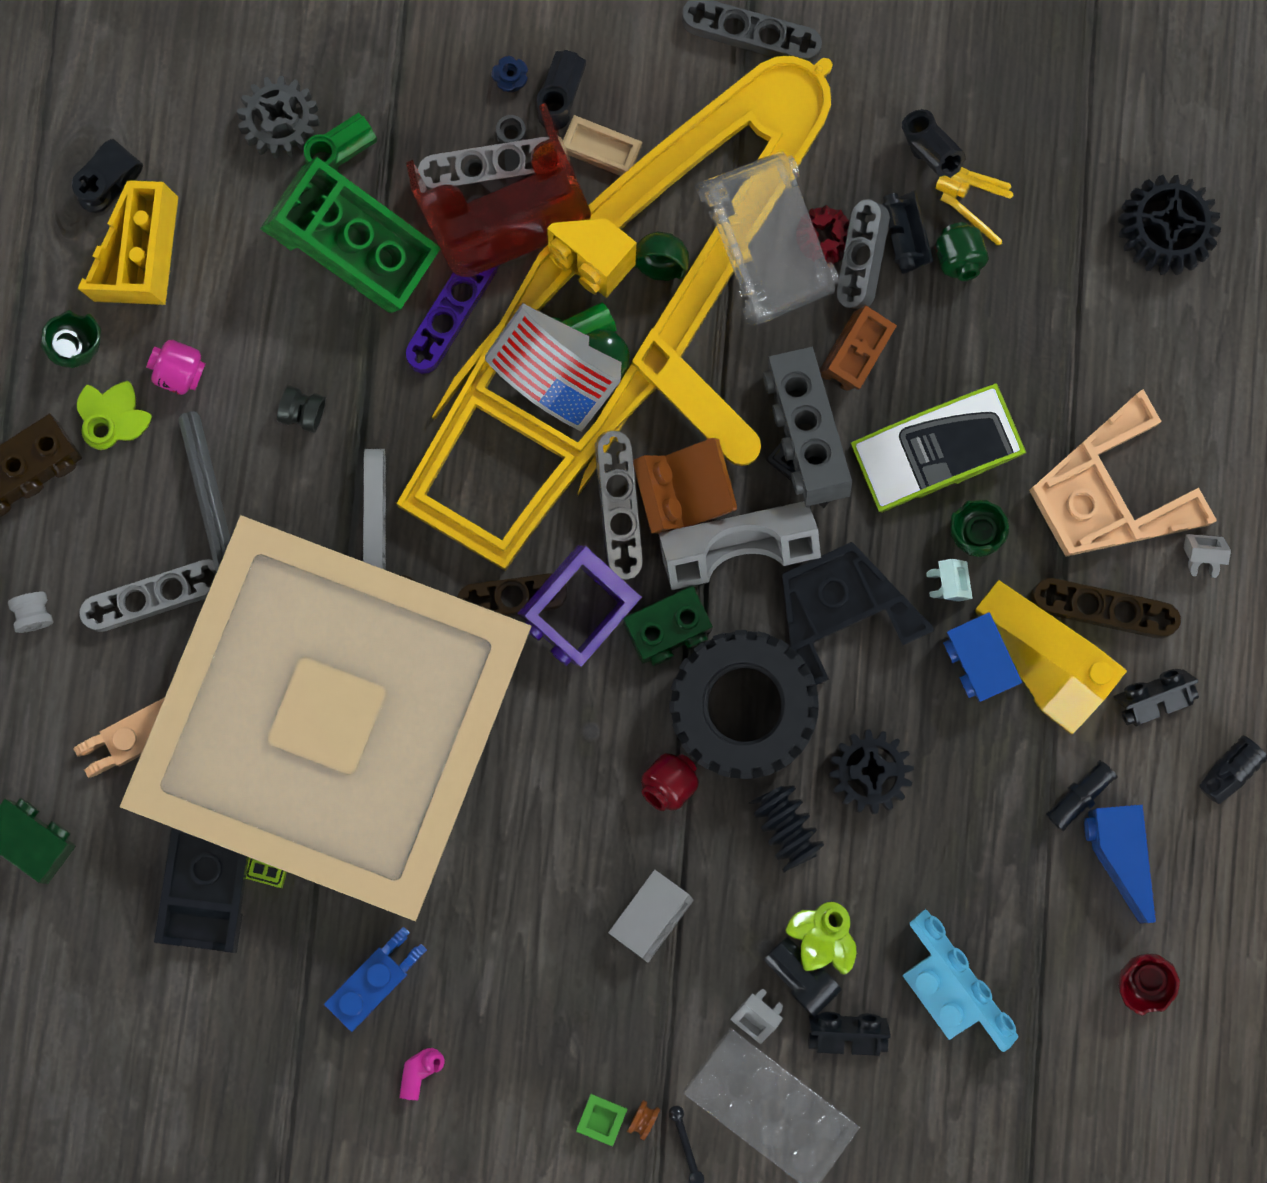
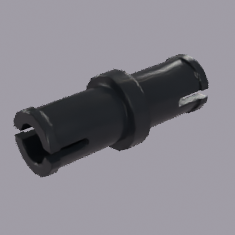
[1045,760,1118,832]

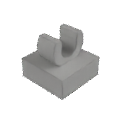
[1183,534,1231,578]
[730,989,783,1044]

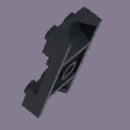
[154,828,249,953]

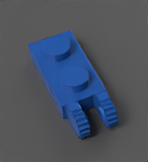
[324,927,427,1032]

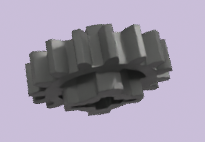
[237,76,320,159]

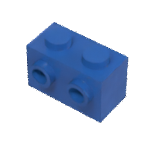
[943,612,1023,702]

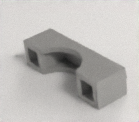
[658,501,821,590]

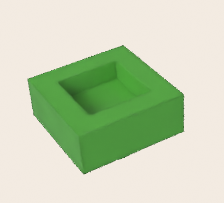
[576,1093,627,1147]

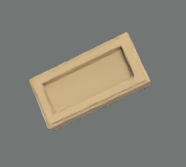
[561,115,642,176]

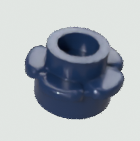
[492,56,528,92]

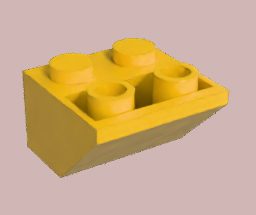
[547,218,637,298]

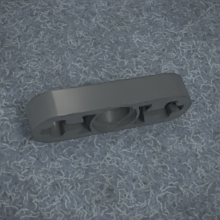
[837,199,890,310]

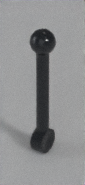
[669,1106,704,1183]

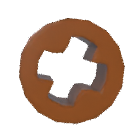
[626,1100,660,1141]

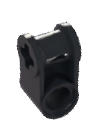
[72,139,143,213]

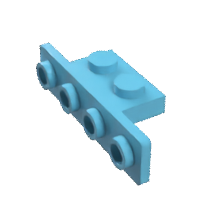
[902,909,1018,1052]

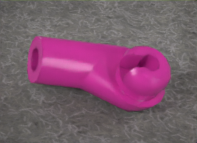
[399,1048,445,1100]

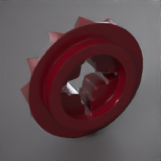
[795,205,850,265]

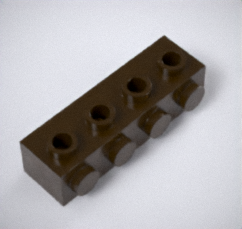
[0,413,82,517]

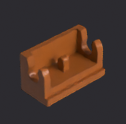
[820,305,897,391]

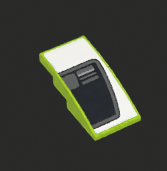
[851,383,1027,513]

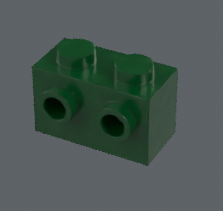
[623,586,713,666]
[0,798,76,884]

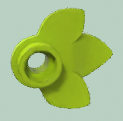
[77,381,152,450]
[785,902,857,975]

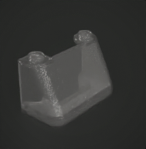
[695,151,839,326]

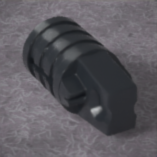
[1199,735,1267,804]

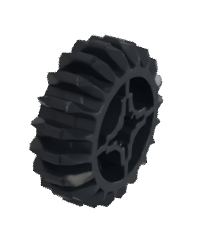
[1118,175,1221,275]

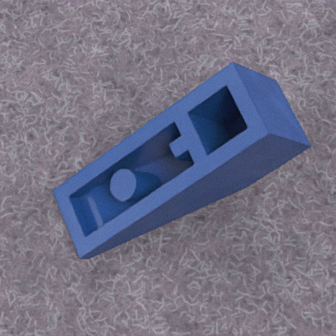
[1084,805,1156,924]

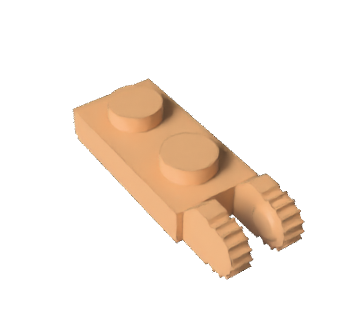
[73,697,165,778]

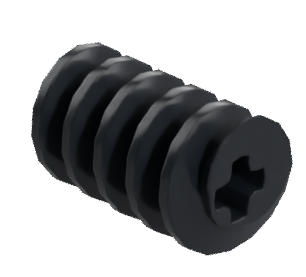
[749,785,824,873]

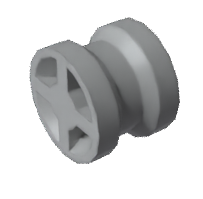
[8,592,53,633]

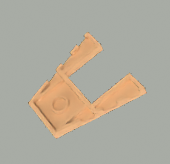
[1029,389,1217,557]

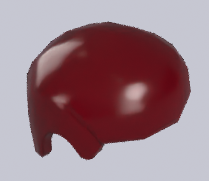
[1118,953,1180,1016]

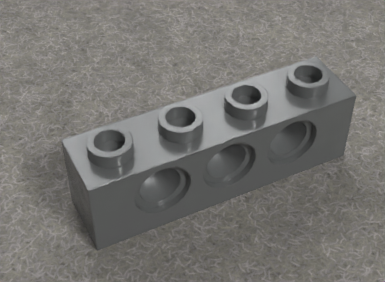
[763,346,852,507]

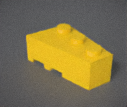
[77,181,178,305]

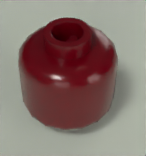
[641,753,699,811]

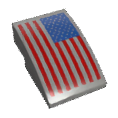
[485,303,622,432]

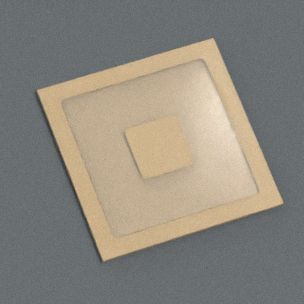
[120,515,532,921]

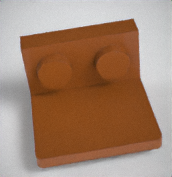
[633,438,737,533]

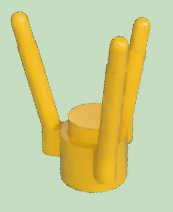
[935,167,1013,245]

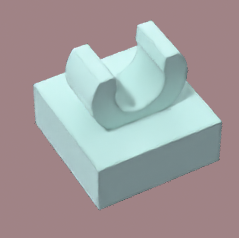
[926,559,973,602]

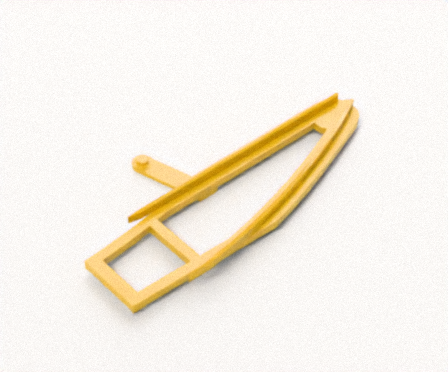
[397,56,833,571]

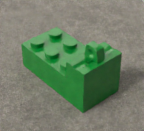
[260,157,441,314]

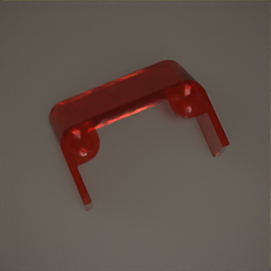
[406,103,591,277]

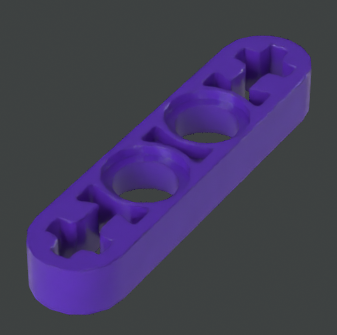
[406,243,499,374]

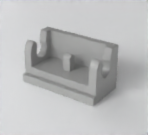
[608,870,694,963]

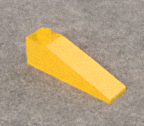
[975,580,1127,735]

